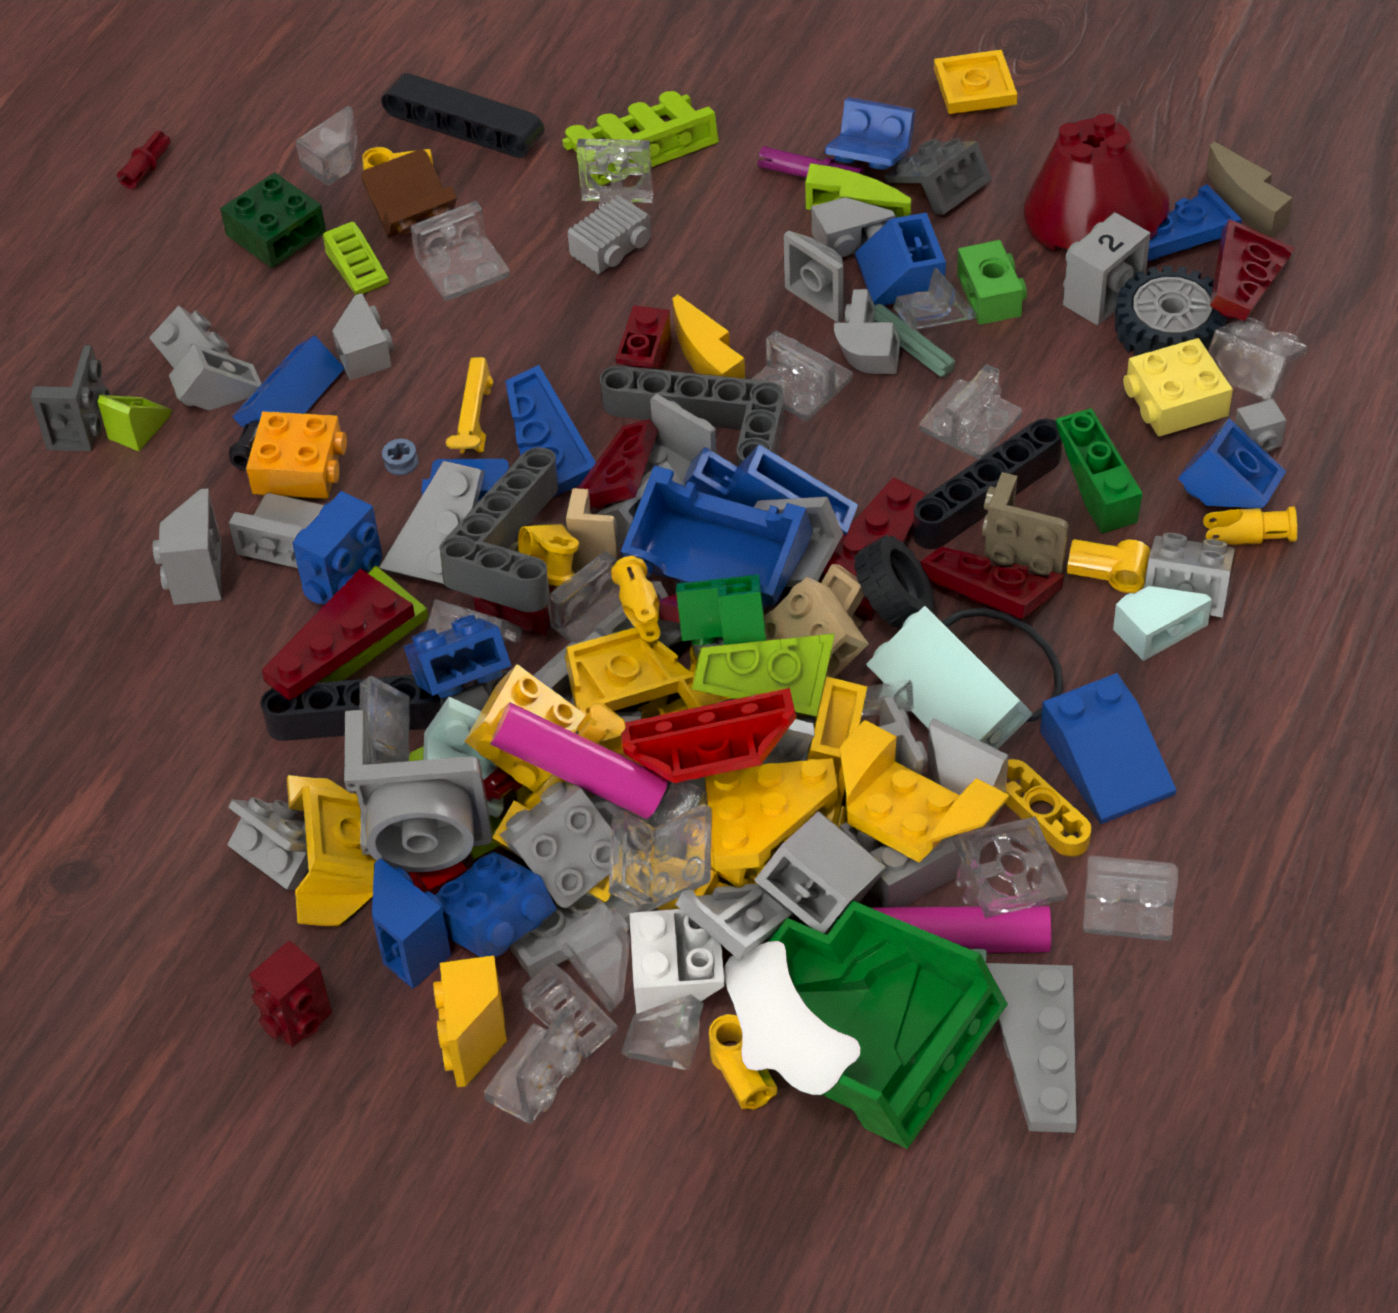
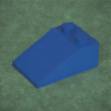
[1040,673,1176,825]

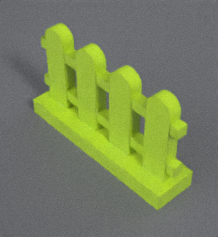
[562,91,719,189]

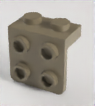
[982,472,1069,575]

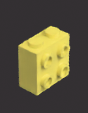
[1123,338,1233,437]

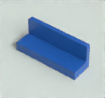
[232,335,344,427]

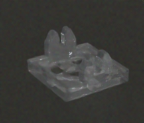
[577,138,653,208]
[953,817,1068,918]

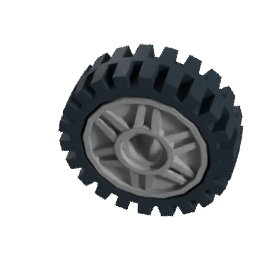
[1115,266,1228,356]

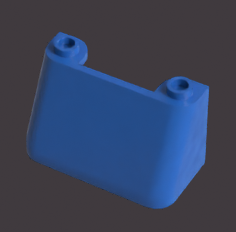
[620,465,813,610]

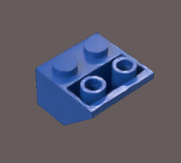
[855,213,946,306]
[372,858,451,989]

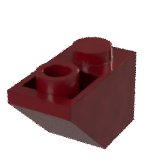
[615,305,672,368]

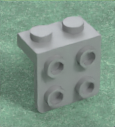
[754,497,843,587]
[500,781,628,908]

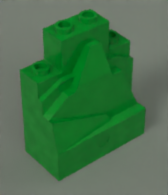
[768,901,1008,1149]

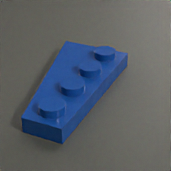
[505,365,596,497]

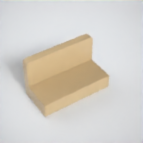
[566,488,619,574]

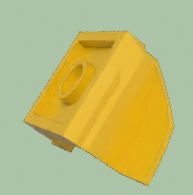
[840,720,1009,863]
[287,775,377,926]

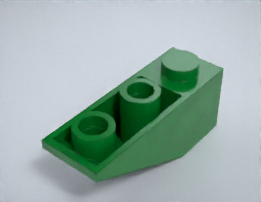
[1055,408,1143,534]

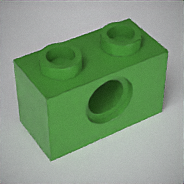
[957,240,1027,325]

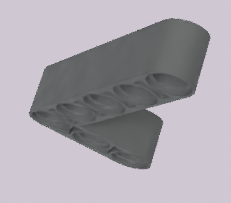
[600,366,785,467]
[439,447,558,612]

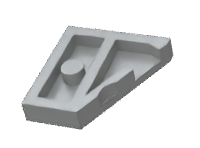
[675,883,794,960]

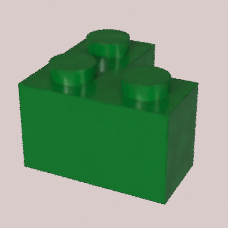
[676,574,766,645]

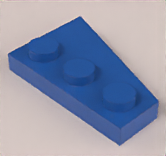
[1147,184,1242,261]

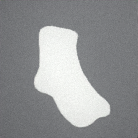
[724,941,861,1095]

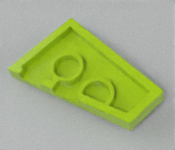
[691,633,835,717]

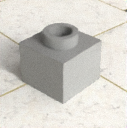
[1235,399,1286,452]

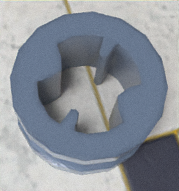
[382,439,419,476]

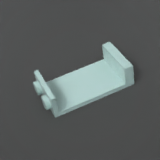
[866,606,1033,749]

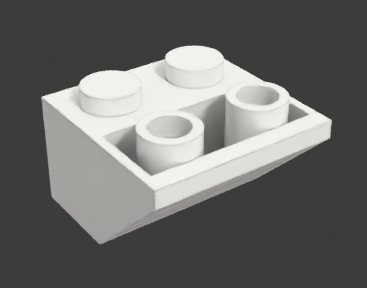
[629,909,724,1017]

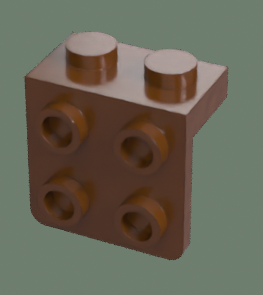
[361,149,457,238]

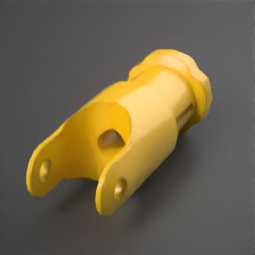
[1203,506,1297,545]
[611,556,661,642]

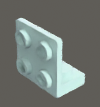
[423,697,503,817]

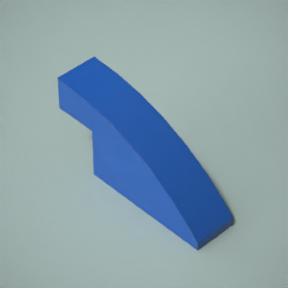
[683,444,858,535]

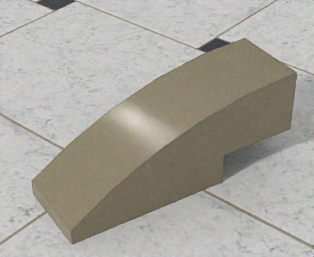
[1206,141,1293,238]

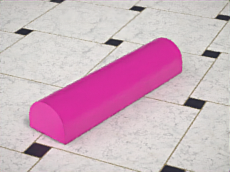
[490,702,668,819]
[872,906,1051,953]

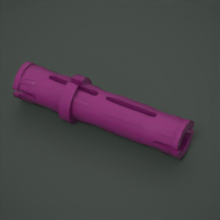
[757,146,865,178]

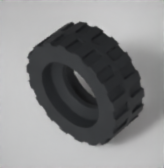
[854,535,935,629]

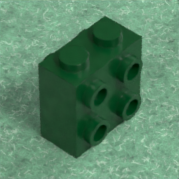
[220,172,326,268]

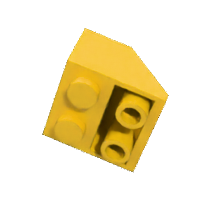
[433,955,507,1088]

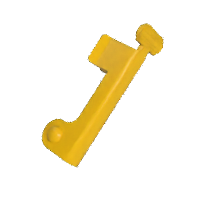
[446,357,493,454]
[525,703,626,809]

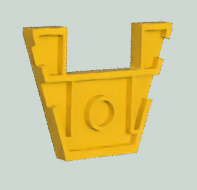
[565,627,730,750]

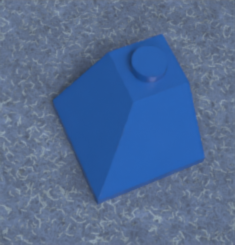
[1178,418,1286,509]

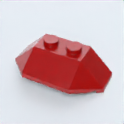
[621,688,796,783]

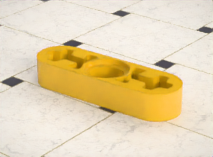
[1005,759,1091,857]

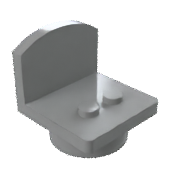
[344,710,492,872]

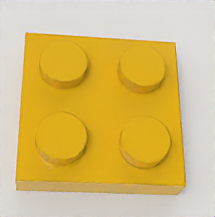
[934,50,1017,114]

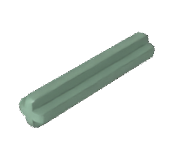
[874,304,955,377]

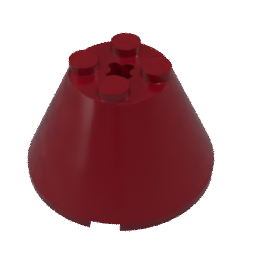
[1024,113,1170,250]

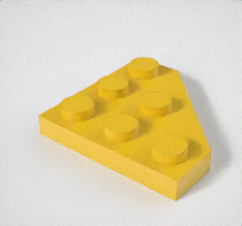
[704,758,838,871]

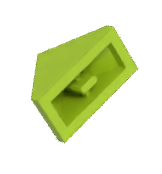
[98,395,172,451]

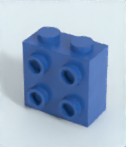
[292,491,383,605]
[403,615,512,698]
[435,851,557,957]

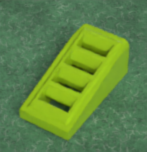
[323,222,389,295]

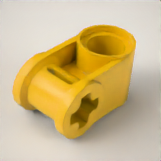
[518,524,579,586]

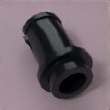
[229,422,259,470]

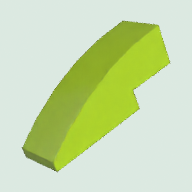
[805,163,911,218]

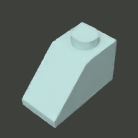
[1113,586,1212,661]

